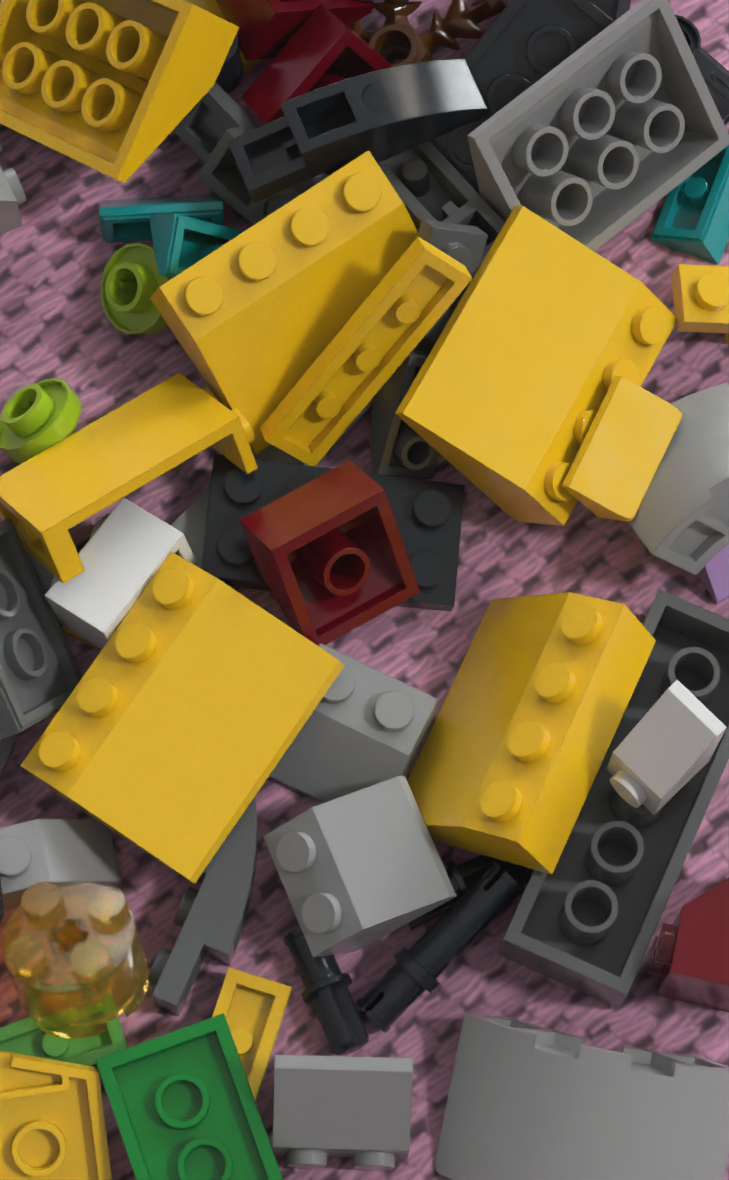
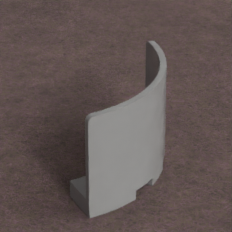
[628,382,729,575]
[435,1014,729,1180]

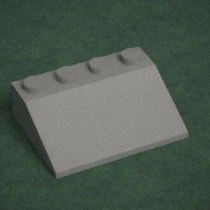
[467,0,729,252]

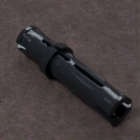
[355,860,525,1033]

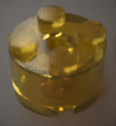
[1,881,149,1038]

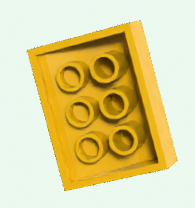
[0,0,239,183]
[150,150,418,455]
[395,206,678,526]
[20,552,345,884]
[407,592,656,875]

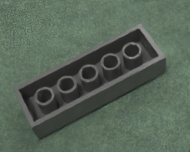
[498,589,729,1009]

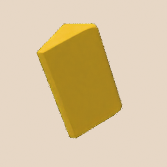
[562,376,682,522]

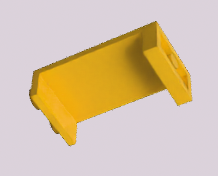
[0,373,258,584]

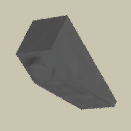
[378,141,505,267]

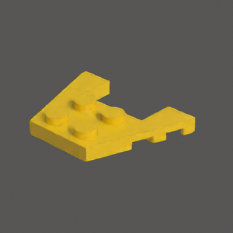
[0,1050,112,1180]

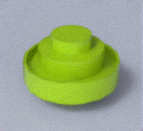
[100,243,172,335]
[0,378,82,464]

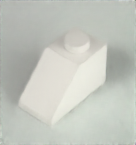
[606,680,727,815]

